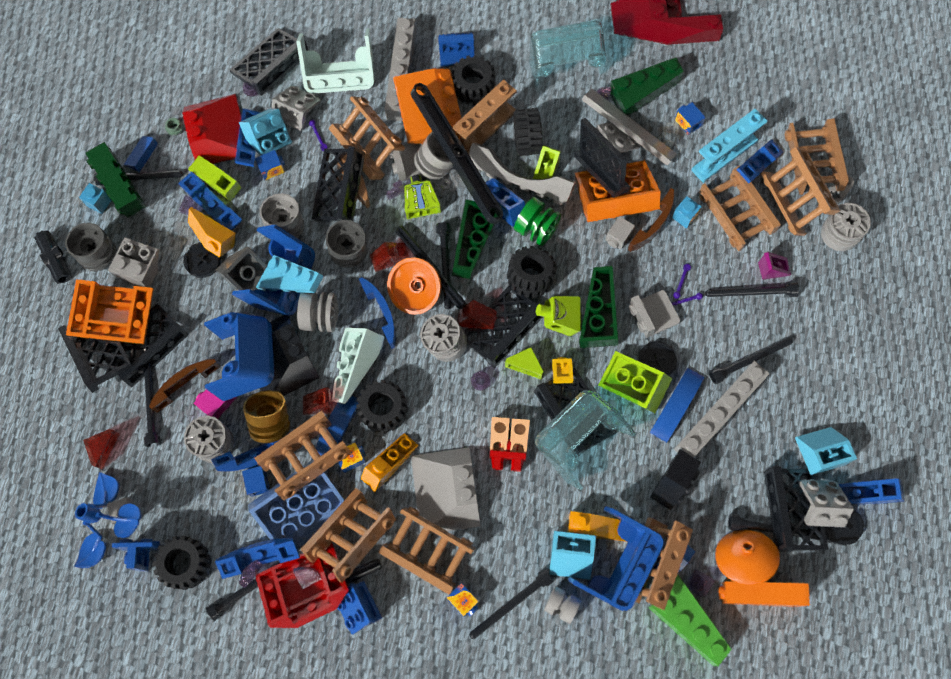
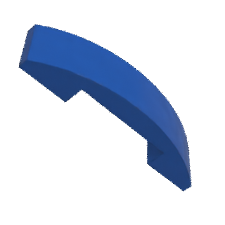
[235,108,261,167]
[736,139,783,184]
[178,171,243,231]
[359,277,396,349]
[650,368,705,443]
[311,396,358,471]
[211,432,290,472]
[215,538,300,579]

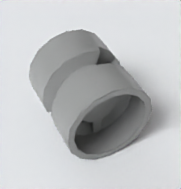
[544,586,582,624]

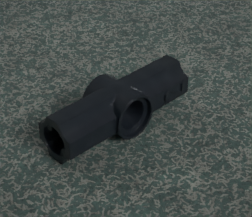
[34,230,72,284]

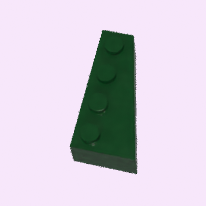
[609,57,684,116]
[85,142,147,218]
[451,199,502,279]
[579,266,618,348]

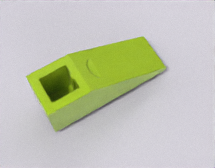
[188,156,242,202]

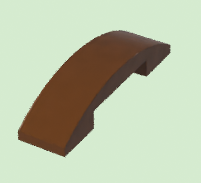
[628,188,674,252]
[149,359,221,413]

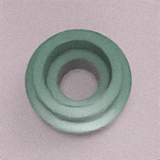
[165,118,183,135]

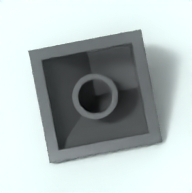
[216,246,267,291]

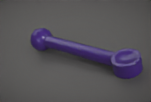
[309,120,328,151]
[673,264,691,299]
[671,292,703,306]

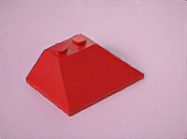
[182,94,241,164]
[255,543,349,628]

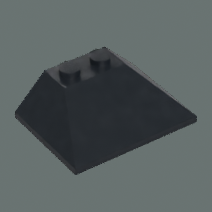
[260,315,319,396]

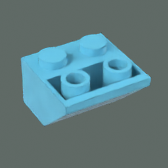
[239,109,292,156]
[795,427,857,475]
[549,531,596,580]

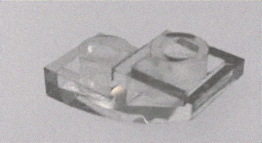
[432,169,465,199]

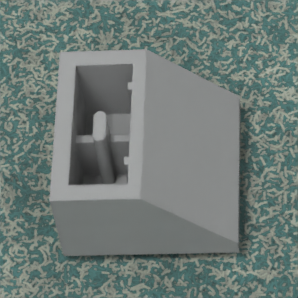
[108,237,159,287]

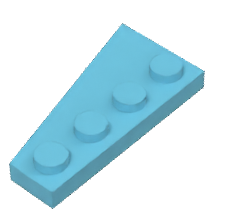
[256,255,324,293]

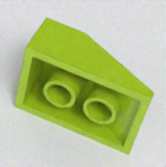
[598,351,673,413]

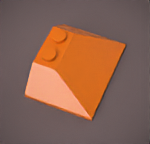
[66,279,154,344]

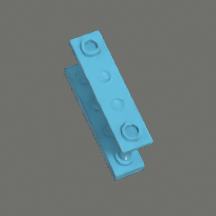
[691,109,768,183]

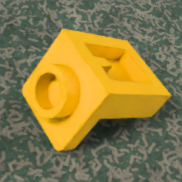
[552,357,573,384]

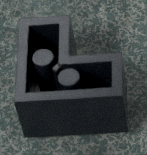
[650,449,701,510]

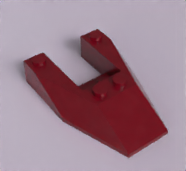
[610,0,723,45]

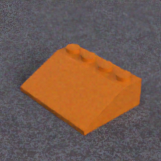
[393,68,462,144]
[574,160,660,222]

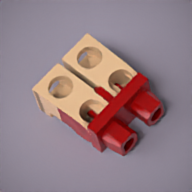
[490,417,530,472]

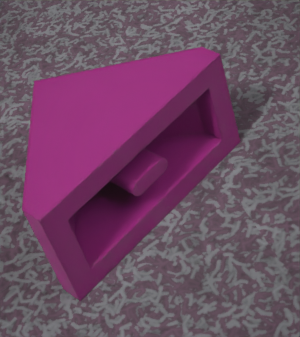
[758,252,791,280]

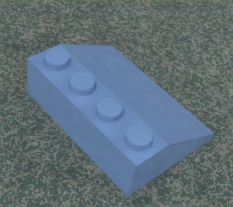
[248,460,344,549]

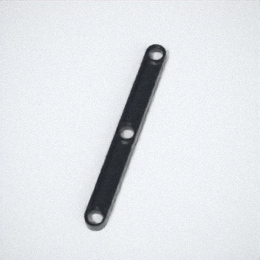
[411,83,503,224]

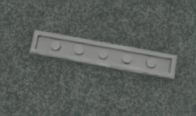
[582,89,677,166]

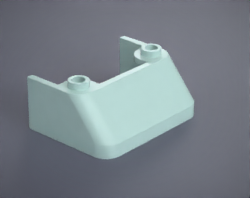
[297,28,374,93]

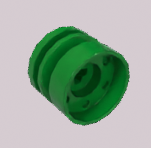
[514,197,562,247]

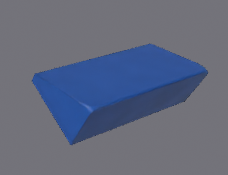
[124,136,158,173]

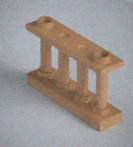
[453,79,517,154]
[329,96,405,180]
[785,118,849,195]
[761,147,840,236]
[699,166,781,252]
[255,411,351,500]
[301,488,396,583]
[378,507,476,595]
[635,517,693,610]

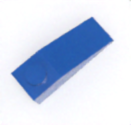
[486,178,525,227]
[839,478,905,505]

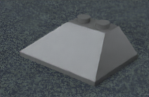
[411,448,481,534]

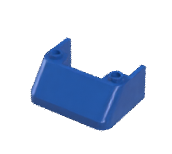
[232,224,315,315]
[204,312,274,401]
[567,506,663,611]

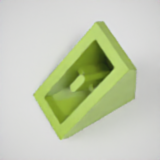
[533,145,561,179]
[505,348,543,379]

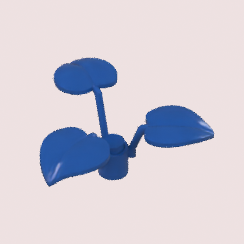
[74,472,142,568]

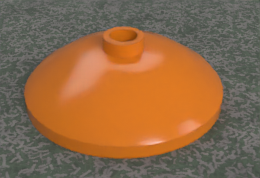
[387,257,441,315]
[715,530,780,585]

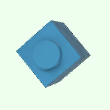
[79,183,111,214]
[672,196,702,228]

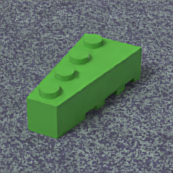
[648,574,732,666]

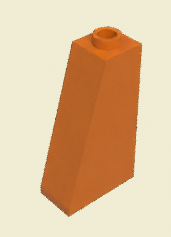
[718,581,810,607]

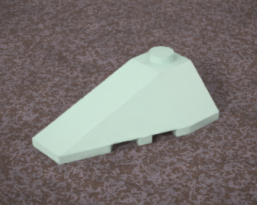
[332,328,384,404]

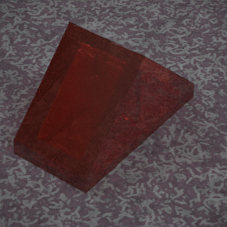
[370,242,410,272]
[457,300,497,329]
[303,387,333,415]
[83,429,120,470]

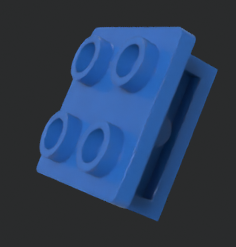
[438,32,474,67]
[112,539,164,571]
[337,581,382,635]

